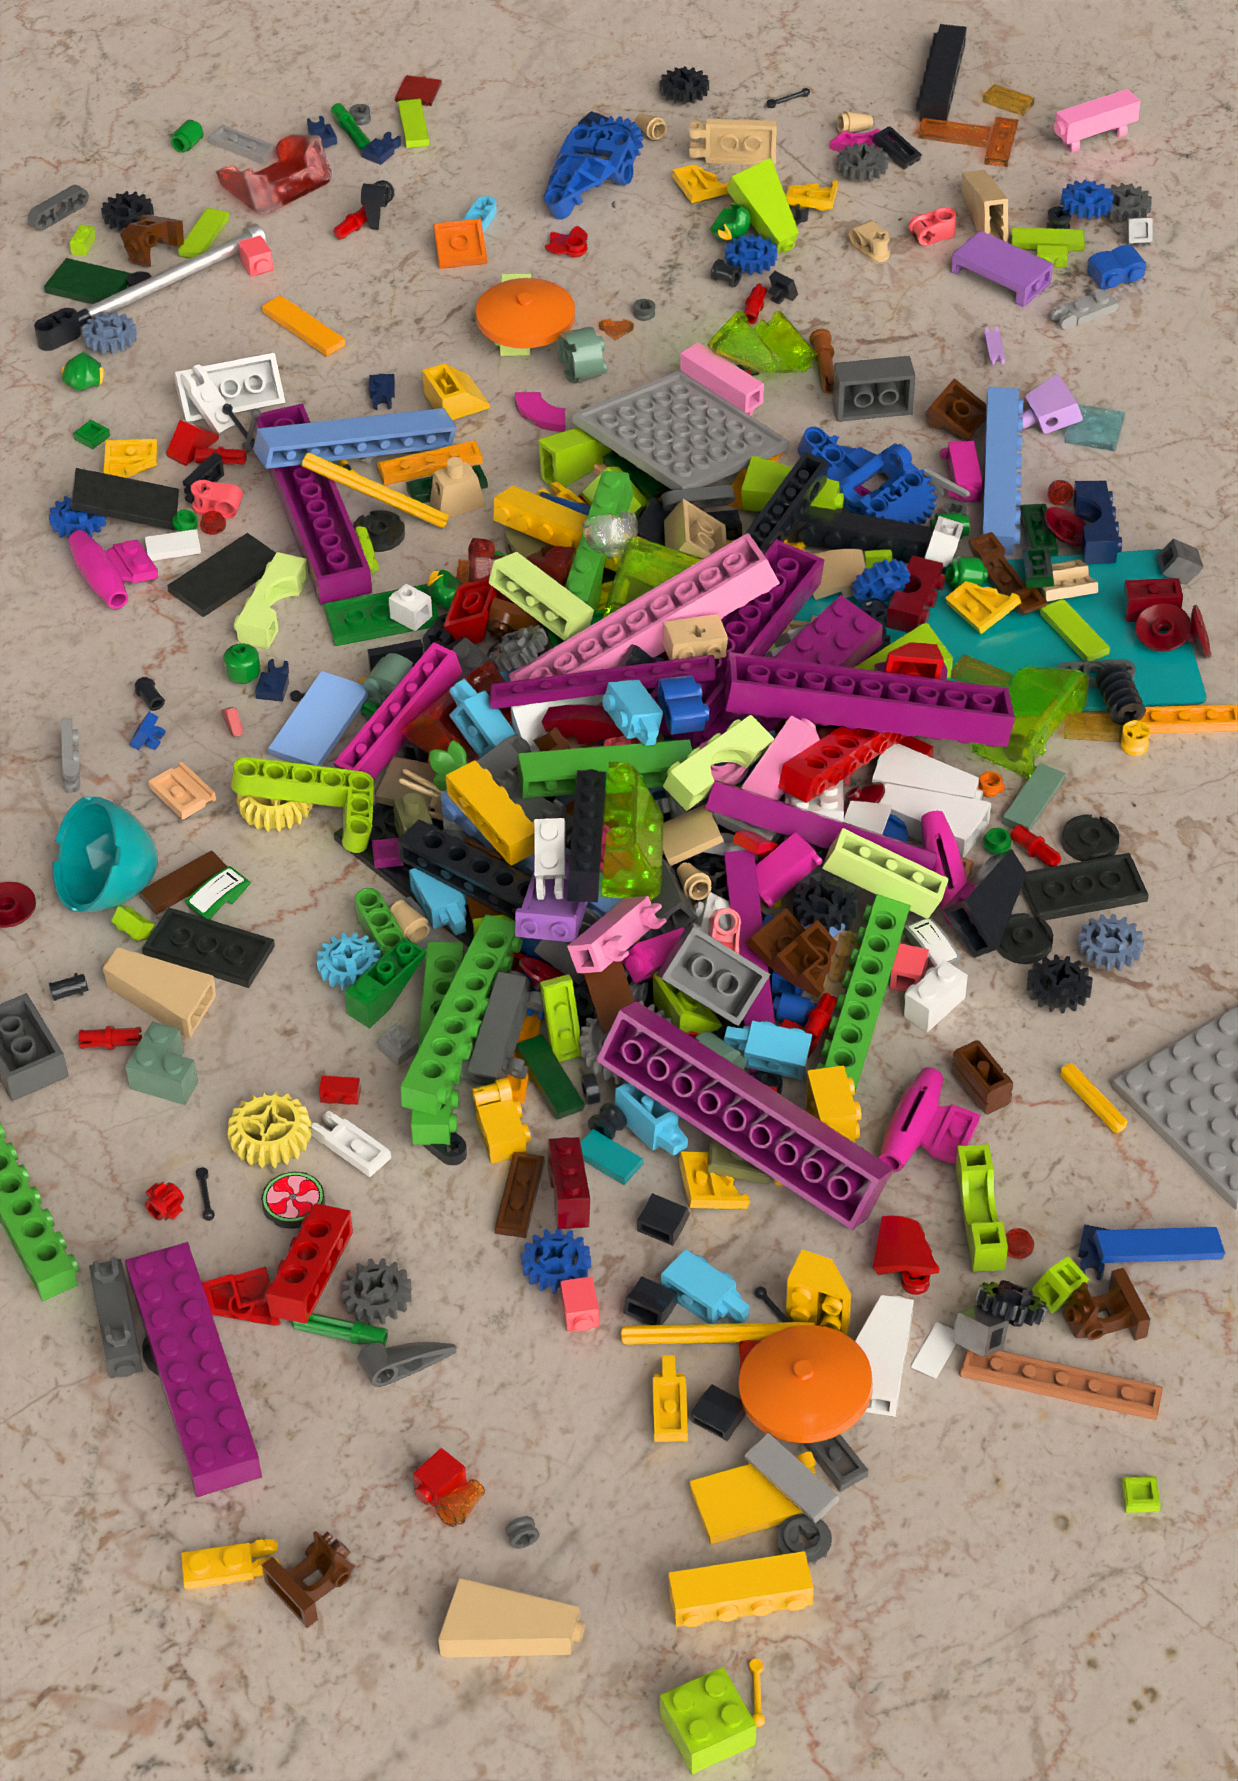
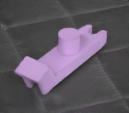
[984,326,1005,365]

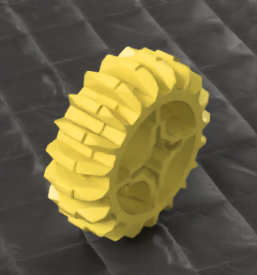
[236,794,313,832]
[227,1091,311,1169]

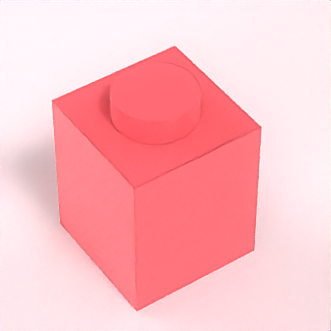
[238,235,273,277]
[890,944,929,992]
[560,1276,599,1331]

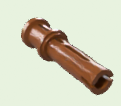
[809,329,835,394]

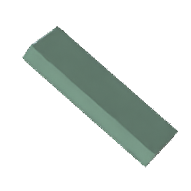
[1002,763,1066,831]

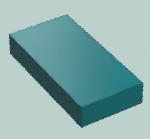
[580,1129,643,1185]

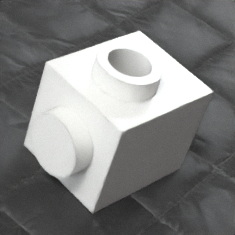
[389,584,432,631]

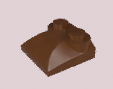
[926,378,986,441]
[487,597,545,641]

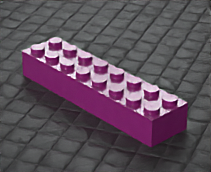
[691,595,883,750]
[125,1242,262,1497]

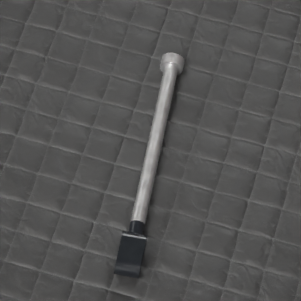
[34,223,266,351]

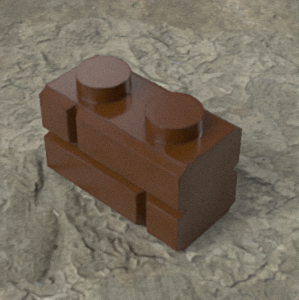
[951,1040,1013,1115]

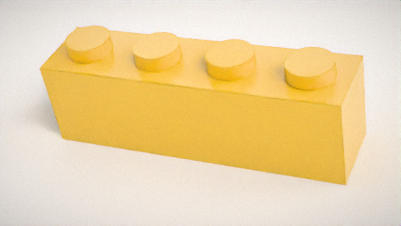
[446,760,535,866]
[668,1551,814,1627]

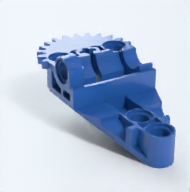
[544,116,644,219]
[797,427,937,525]

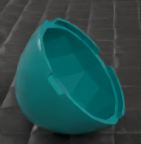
[52,796,158,912]

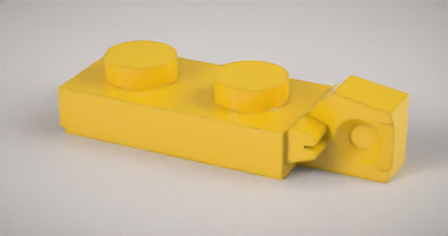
[653,1355,688,1442]

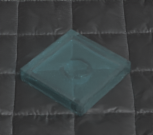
[1065,404,1125,451]

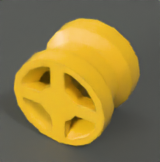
[1120,720,1151,756]

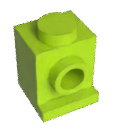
[1031,1256,1090,1314]

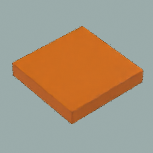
[433,218,487,269]

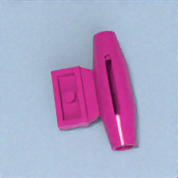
[68,530,158,609]
[921,810,967,925]
[879,1067,981,1172]

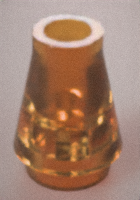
[436,1479,485,1527]

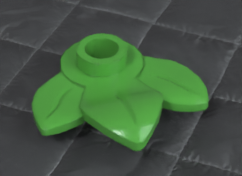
[429,740,467,791]

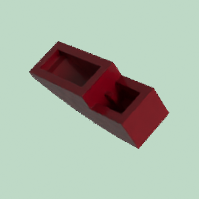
[541,704,624,745]

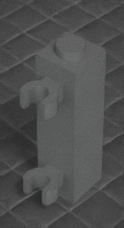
[494,768,573,850]
[467,971,544,1085]
[89,1257,143,1378]

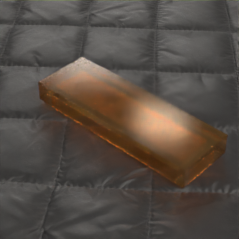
[984,117,1019,167]
[918,118,991,148]

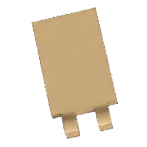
[689,119,777,165]

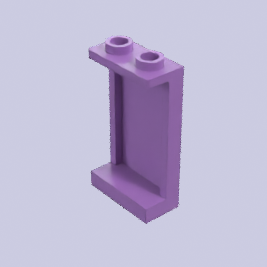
[951,231,1053,307]
[515,854,588,943]

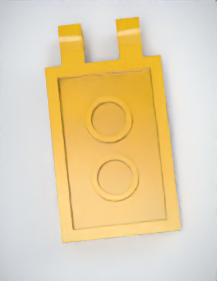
[689,1452,823,1545]

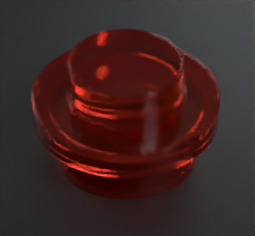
[1047,480,1074,505]
[200,511,226,535]
[1005,1228,1034,1259]

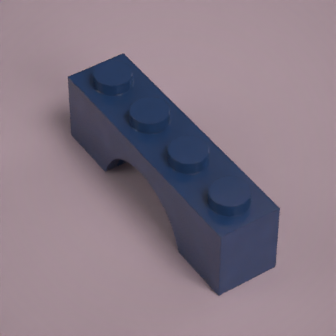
[1073,481,1122,564]

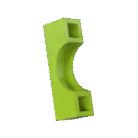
[955,1144,1008,1272]

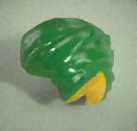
[710,203,751,241]
[62,351,105,391]
[427,570,465,610]

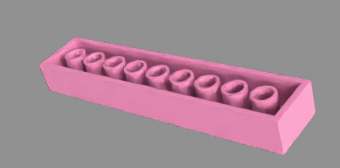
[508,533,780,681]

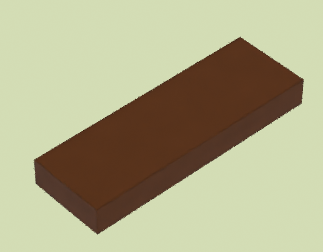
[139,850,228,915]
[495,1152,545,1238]

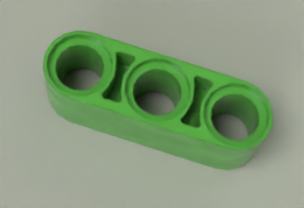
[355,888,404,958]

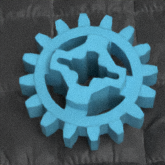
[317,932,381,990]

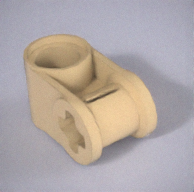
[849,220,890,262]

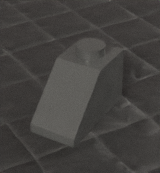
[476,734,531,780]

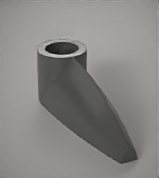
[358,1342,456,1387]

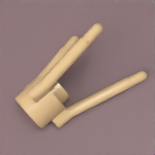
[399,769,444,821]

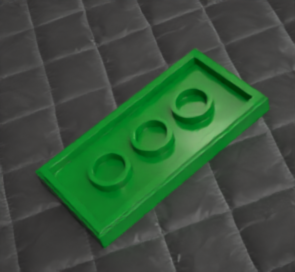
[323,584,439,647]

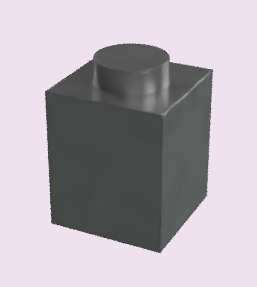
[1157,538,1203,585]
[953,1305,1009,1357]

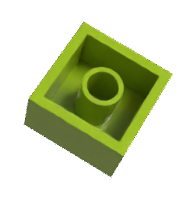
[659,1666,756,1774]

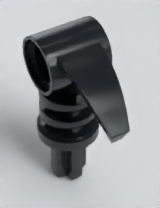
[361,180,395,230]

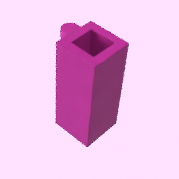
[940,441,983,502]
[756,832,823,909]
[622,927,684,984]

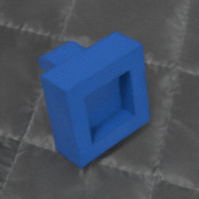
[129,712,166,750]

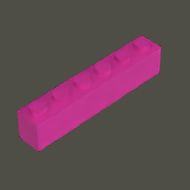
[333,642,463,781]

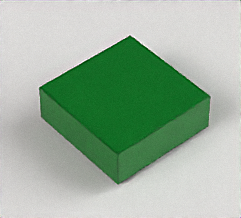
[73,420,110,449]

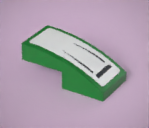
[185,866,251,920]

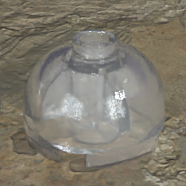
[582,512,638,559]

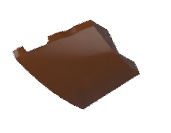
[745,908,837,997]

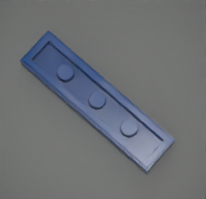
[1093,1227,1225,1263]

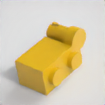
[471,1077,531,1164]

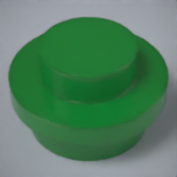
[172,509,198,532]
[983,828,1012,854]

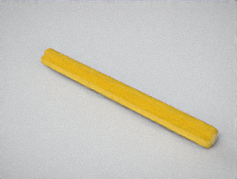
[302,453,449,528]
[621,1322,815,1345]

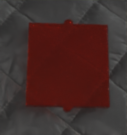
[395,75,442,106]

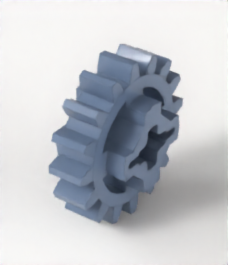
[82,311,137,354]
[1078,914,1144,971]

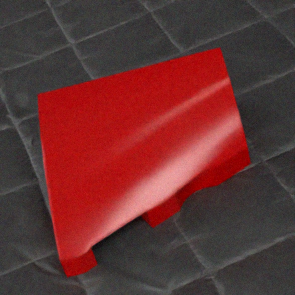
[872,1215,940,1278]
[202,1266,281,1326]

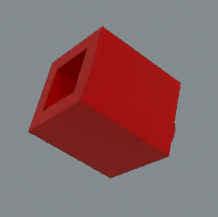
[413,1448,467,1511]

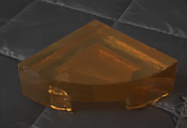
[599,318,634,340]

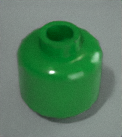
[946,556,988,590]
[223,643,260,684]

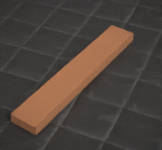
[960,1348,1163,1420]

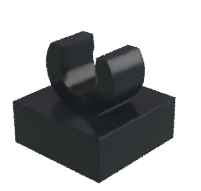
[768,270,798,305]

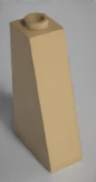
[962,170,1008,243]
[103,947,217,1038]
[438,1578,585,1658]

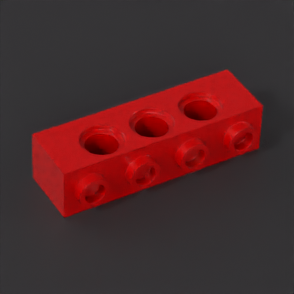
[265,1203,353,1324]

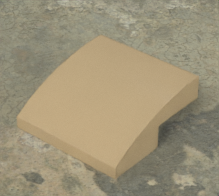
[813,549,866,600]
[1036,559,1098,601]
[654,803,724,866]

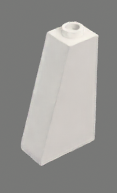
[872,744,983,800]
[879,783,991,858]
[855,1295,914,1417]

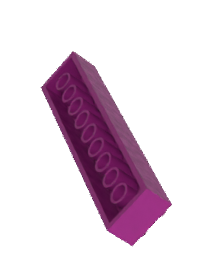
[255,403,372,604]
[650,539,825,747]
[723,652,1015,747]
[596,1001,894,1231]

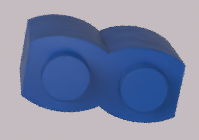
[1087,245,1146,289]
[657,675,709,734]

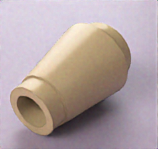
[837,111,873,133]
[635,113,667,140]
[677,863,711,900]
[390,900,430,943]

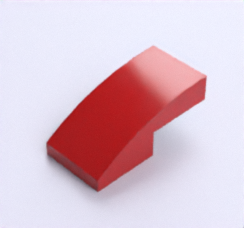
[733,830,779,858]

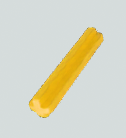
[1060,1063,1128,1133]

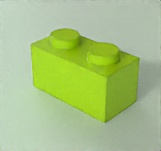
[69,224,96,257]
[1036,245,1068,268]
[111,905,155,941]

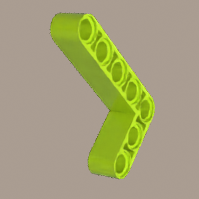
[230,757,374,853]

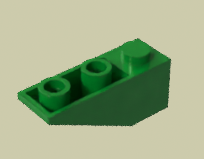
[345,937,427,1029]

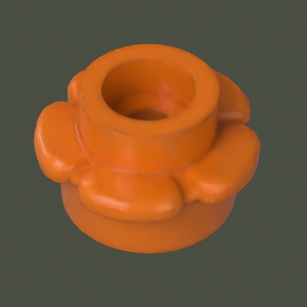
[978,771,1005,797]

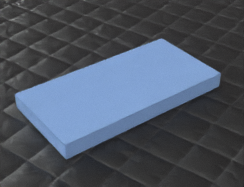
[268,671,369,766]

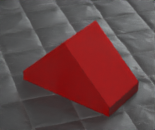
[166,419,219,466]

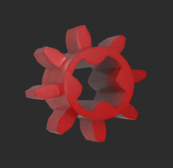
[145,1182,184,1221]

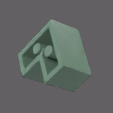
[125,1021,198,1105]

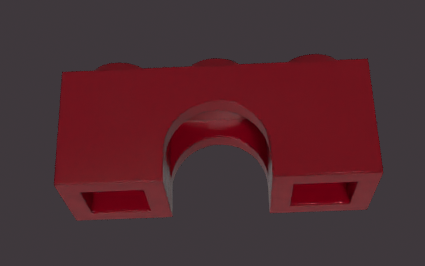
[886,555,946,633]
[547,1137,590,1229]

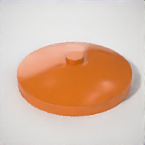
[476,278,575,348]
[739,1325,873,1443]

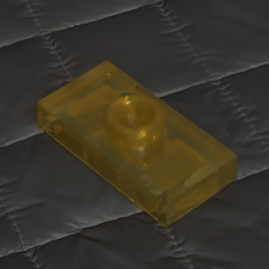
[1064,712,1122,742]

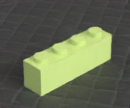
[489,552,594,641]
[822,828,949,919]

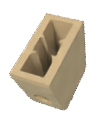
[430,457,486,518]

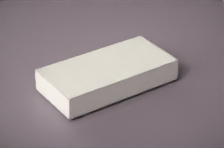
[145,529,201,561]

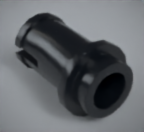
[135,677,165,711]
[49,972,89,1001]

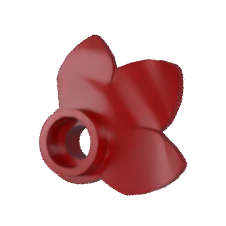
[545,226,588,258]

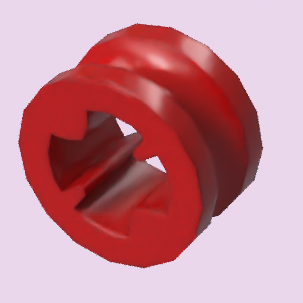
[901,1270,931,1295]

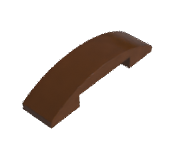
[968,532,1047,615]

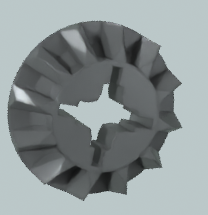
[777,1514,832,1565]

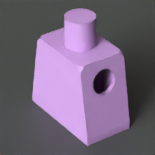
[1018,374,1083,434]

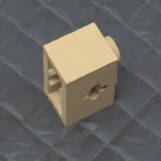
[662,614,728,660]

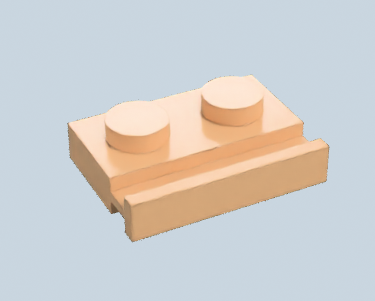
[149,762,216,820]

